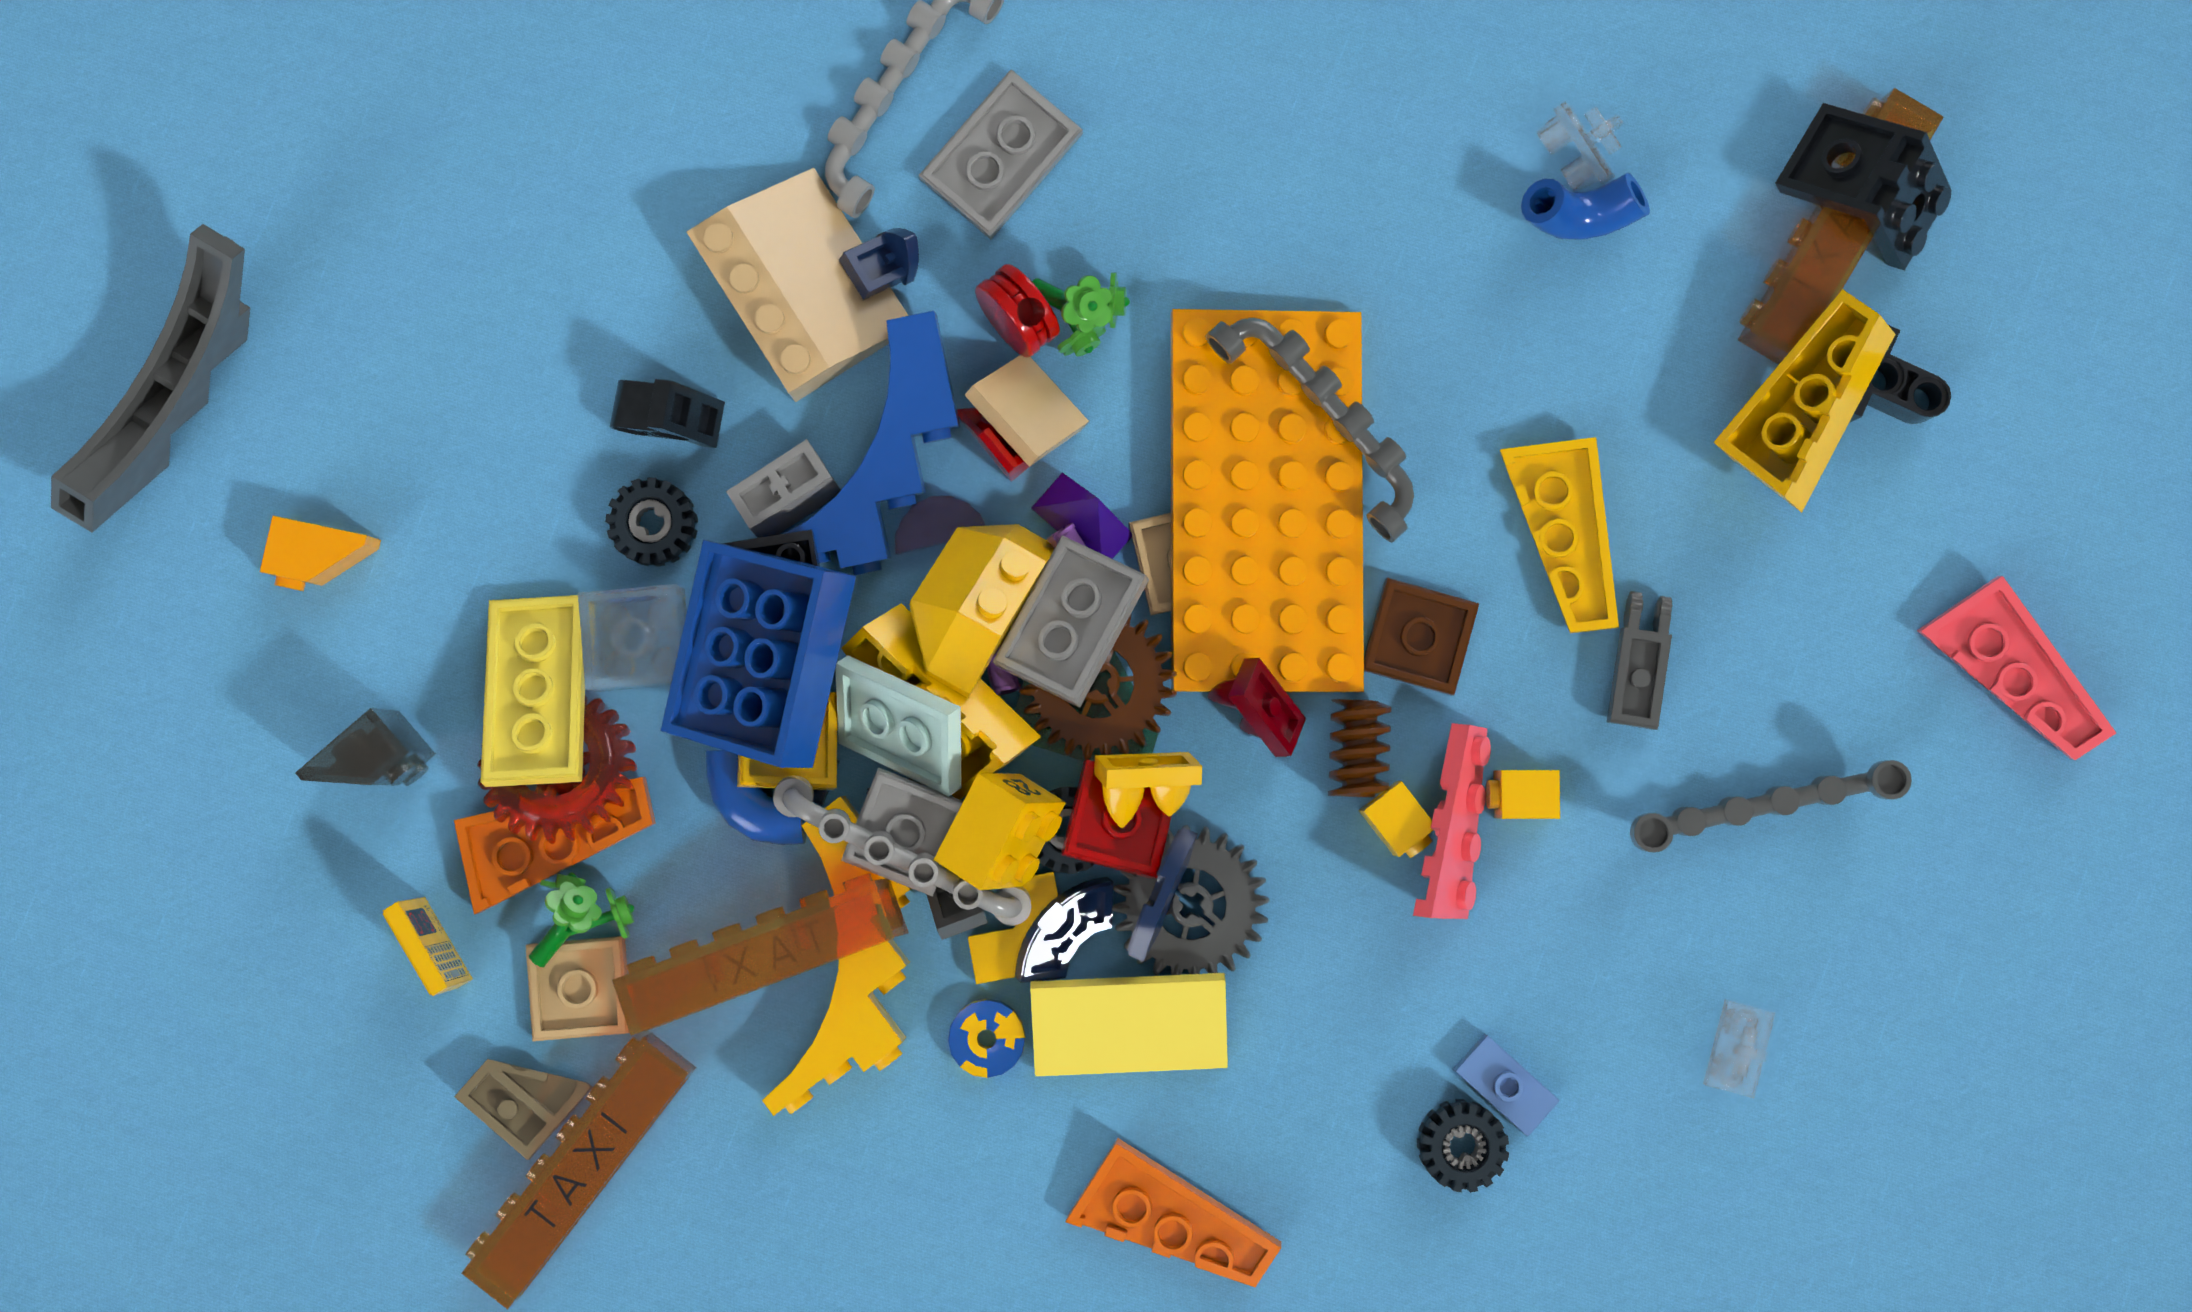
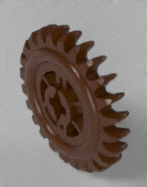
[1019,613,1177,761]

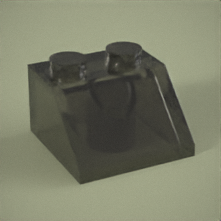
[295,708,436,786]

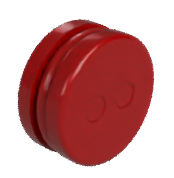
[975,264,1060,358]

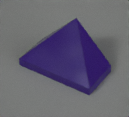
[1031,472,1132,559]

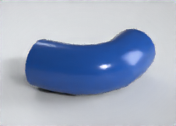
[1521,173,1650,240]
[706,750,807,845]

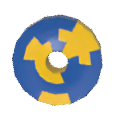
[948,999,1026,1078]

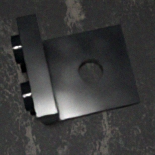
[1775,103,1952,271]

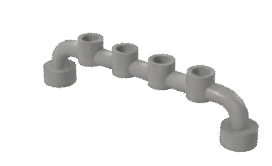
[825,0,1004,218]
[773,775,1031,926]

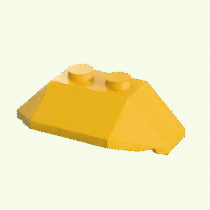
[909,524,1054,698]

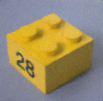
[933,773,1066,890]

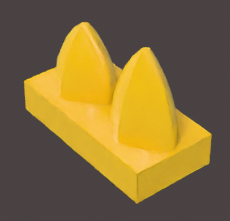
[1094,752,1202,828]

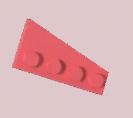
[1917,576,2116,760]
[1413,723,1491,919]

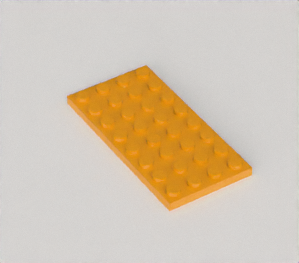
[1171,309,1364,692]

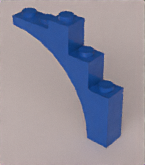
[784,310,960,576]

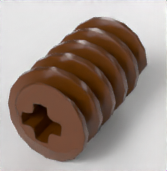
[1328,699,1391,798]

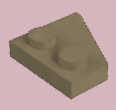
[454,1059,593,1160]

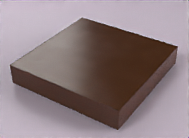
[1364,578,1479,696]

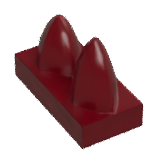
[1208,657,1306,757]

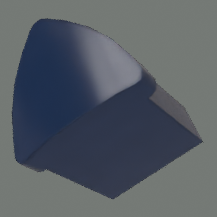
[839,228,919,300]

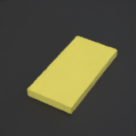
[480,595,588,787]
[1030,973,1228,1077]

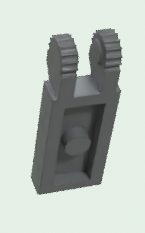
[1607,591,1673,730]

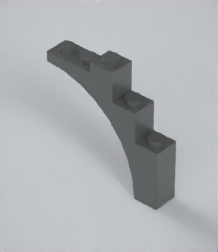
[51,224,250,533]

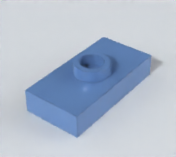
[1453,1034,1560,1137]

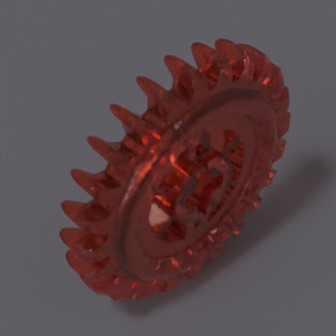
[477,694,638,844]

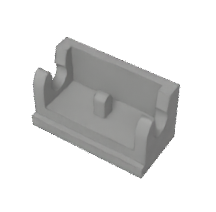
[726,439,841,538]

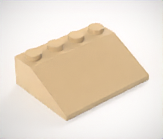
[686,168,909,402]

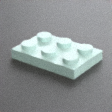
[835,655,961,797]

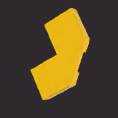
[968,871,1058,984]

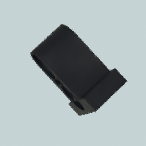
[1849,325,1951,424]
[610,379,725,448]

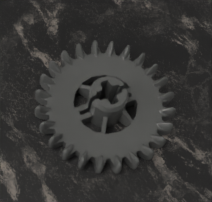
[1112,825,1270,976]

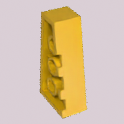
[1713,289,1895,513]
[841,603,1041,800]

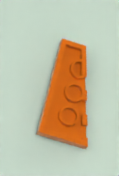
[454,777,656,915]
[1065,1138,1281,1287]

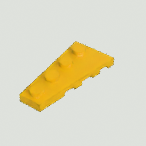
[1500,437,1619,634]

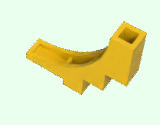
[762,796,912,1116]

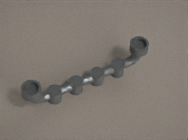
[1205,318,1414,543]
[1630,760,1912,853]

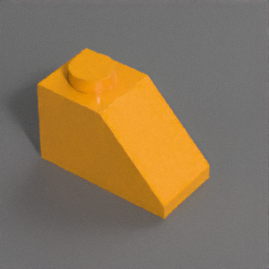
[260,515,381,591]

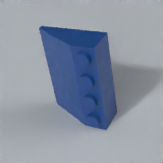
[660,540,856,768]

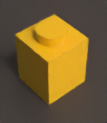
[1486,770,1560,819]
[1358,781,1434,858]

